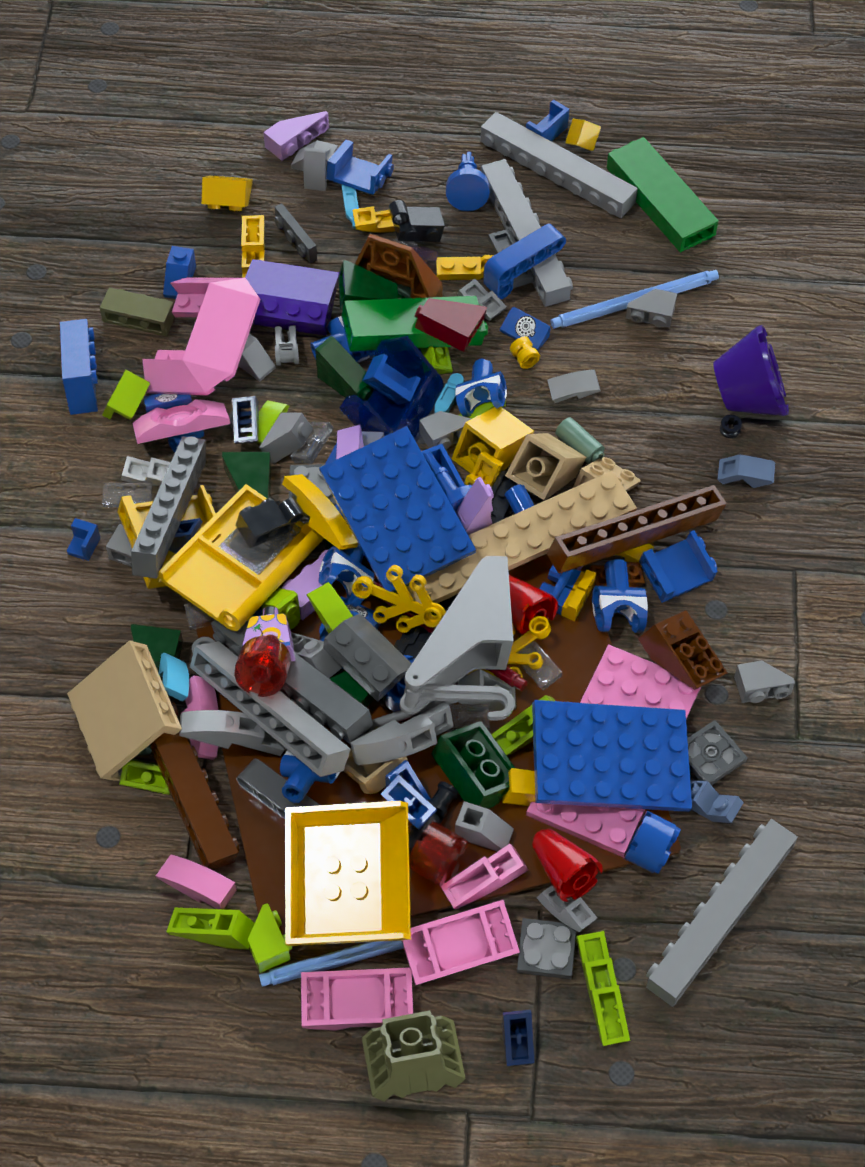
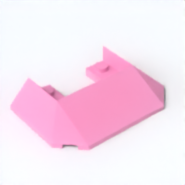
[142,278,261,395]

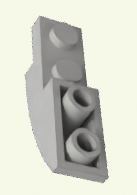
[350,702,454,765]
[179,710,284,756]

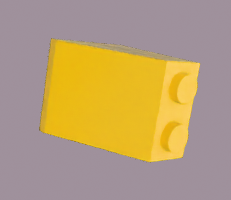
[452,407,534,476]

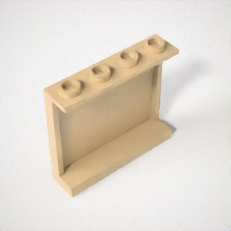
[67,641,182,781]

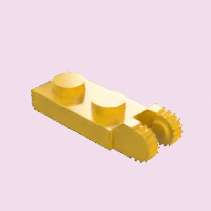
[436,255,494,280]

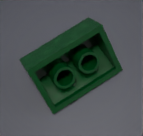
[431,721,516,809]

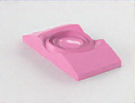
[133,399,230,444]
[402,900,520,985]
[301,968,413,1031]

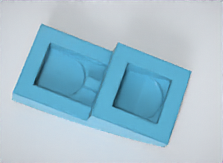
[159,653,189,701]

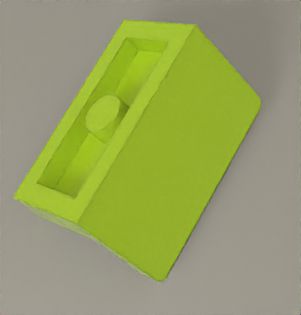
[102,370,150,420]

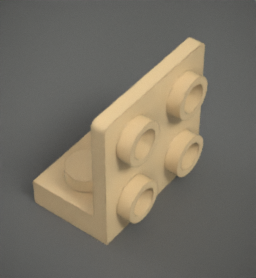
[573,457,641,492]

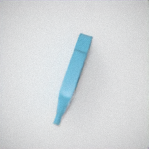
[342,185,359,229]
[434,373,464,413]

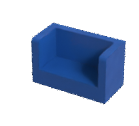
[526,100,569,142]
[362,354,421,405]

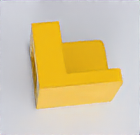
[566,118,601,151]
[502,768,535,806]

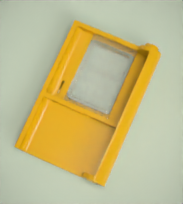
[158,484,324,631]

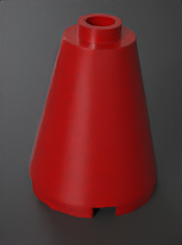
[509,574,558,635]
[532,829,603,902]

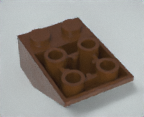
[638,610,728,690]

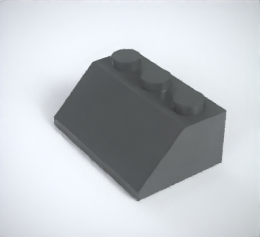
[323,613,412,702]

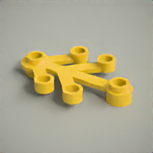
[352,565,446,633]
[467,616,551,678]

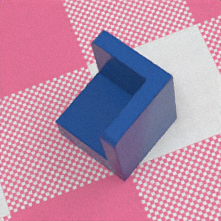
[67,518,101,561]

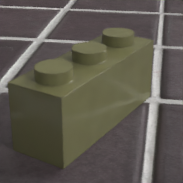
[100,287,175,336]

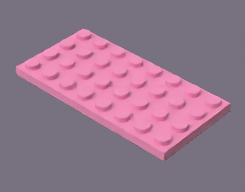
[526,644,701,857]

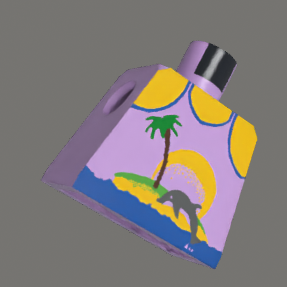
[242,606,295,666]

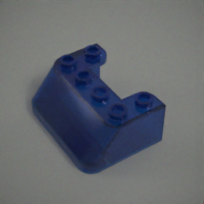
[339,336,444,438]

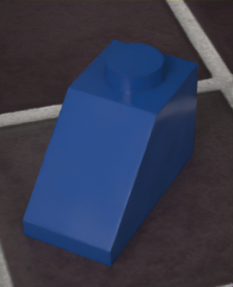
[163,246,196,299]

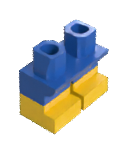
[540,565,596,622]

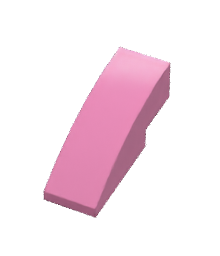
[181,675,218,760]
[441,844,528,909]
[156,855,237,909]

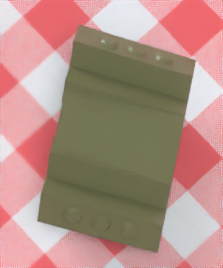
[362,1010,466,1102]

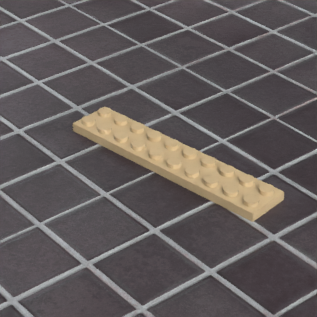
[407,470,637,604]

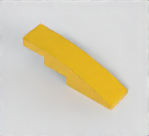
[241,215,265,278]
[282,474,358,550]

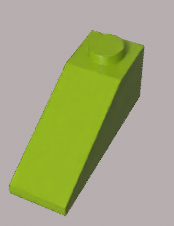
[491,695,555,757]
[166,907,255,949]

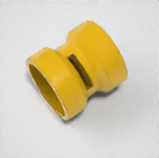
[510,336,540,369]

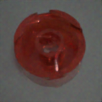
[234,634,291,697]
[409,822,468,886]

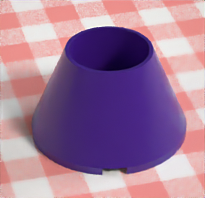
[713,325,789,416]

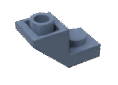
[718,454,775,488]
[690,780,744,823]

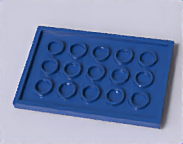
[319,426,476,593]
[532,700,692,812]

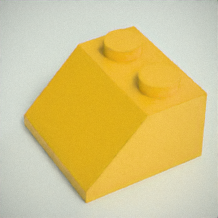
[201,175,253,211]

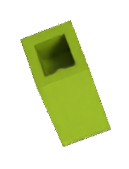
[261,588,301,630]
[248,903,293,973]

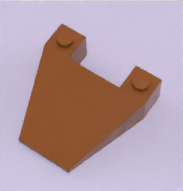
[355,234,443,298]

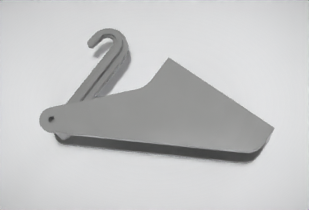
[400,556,515,720]

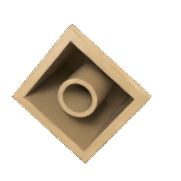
[505,433,586,500]

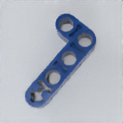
[484,224,566,299]

